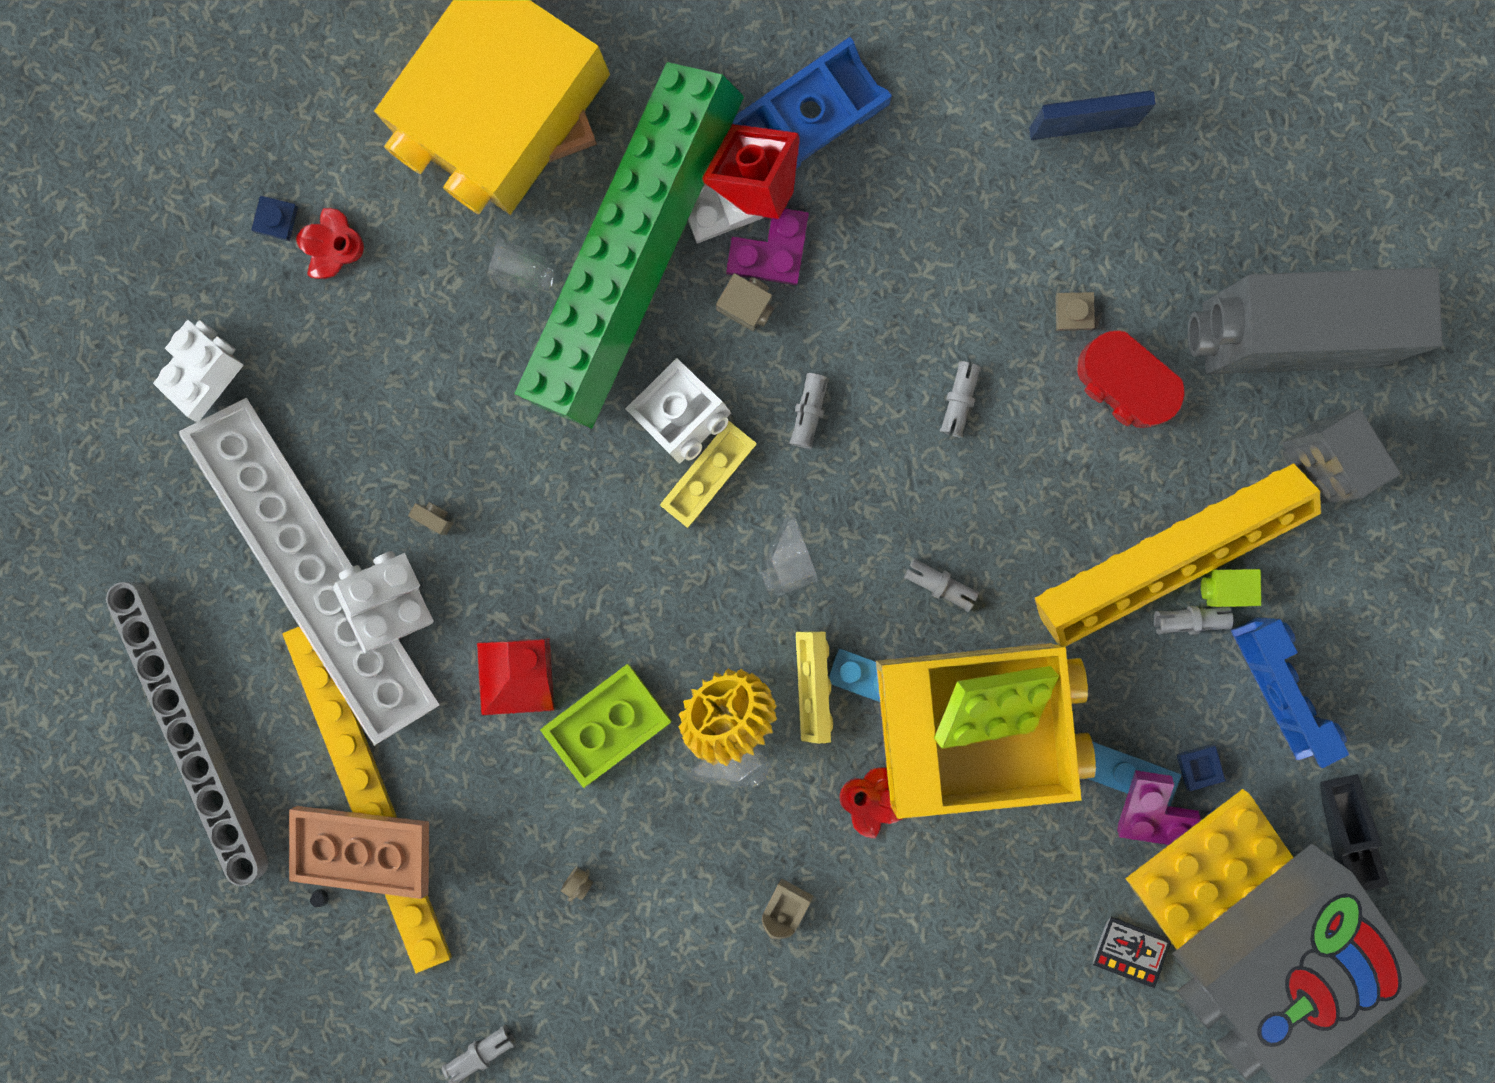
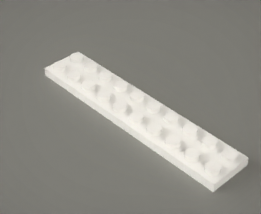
[179,398,439,746]

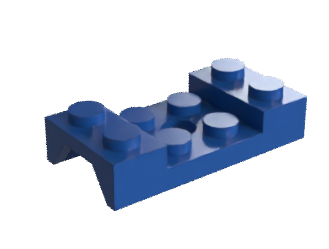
[730,37,892,169]
[1231,617,1350,768]

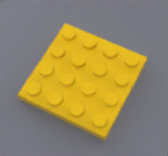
[1125,789,1293,949]

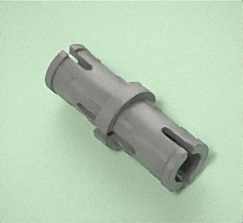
[940,361,982,438]
[789,373,829,449]
[904,558,979,612]
[1154,606,1233,635]
[442,1025,516,1083]

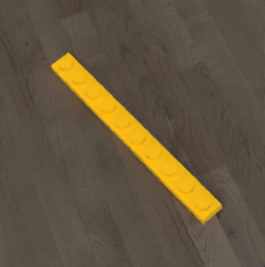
[282,627,452,973]

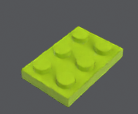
[540,663,672,788]
[934,666,1059,749]

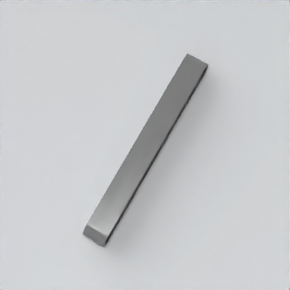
[106,582,268,886]

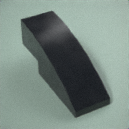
[1320,774,1390,892]

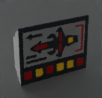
[1093,917,1171,988]

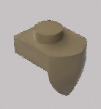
[762,878,814,939]

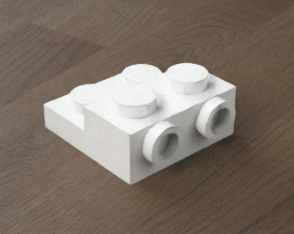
[688,184,764,244]
[153,320,243,423]
[625,358,731,464]
[333,551,434,654]

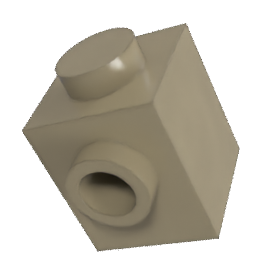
[716,273,775,332]

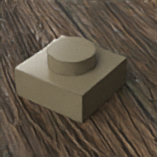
[1056,292,1095,331]
[408,502,453,535]

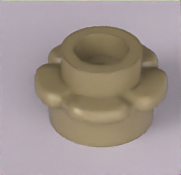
[560,866,593,902]

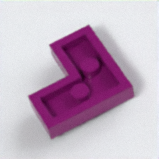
[726,209,809,286]
[1117,770,1201,845]

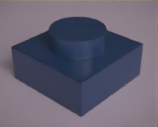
[251,196,298,242]
[1176,744,1226,791]

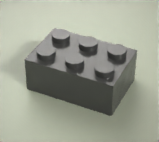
[1282,408,1401,504]

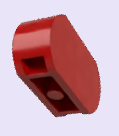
[1077,331,1184,428]

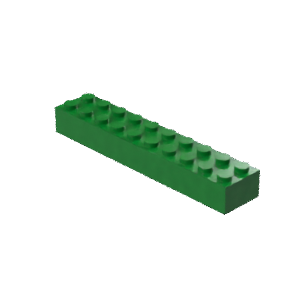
[514,62,744,429]

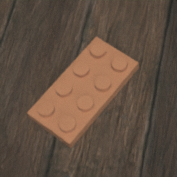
[289,806,429,899]

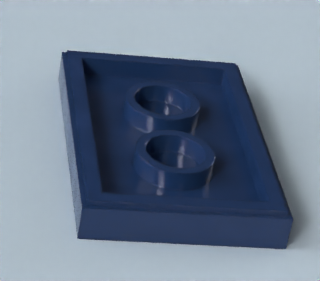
[1029,90,1156,140]

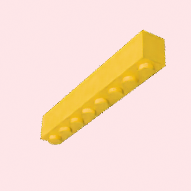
[1035,463,1321,647]

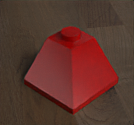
[702,124,800,219]
[477,638,554,715]

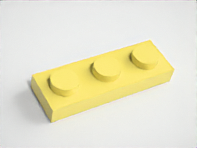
[660,421,757,528]
[796,631,833,744]

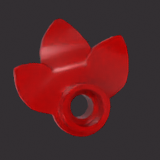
[296,208,364,279]
[840,767,903,838]

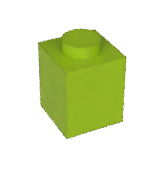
[1201,569,1261,607]

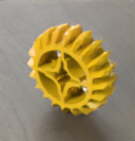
[678,668,777,766]

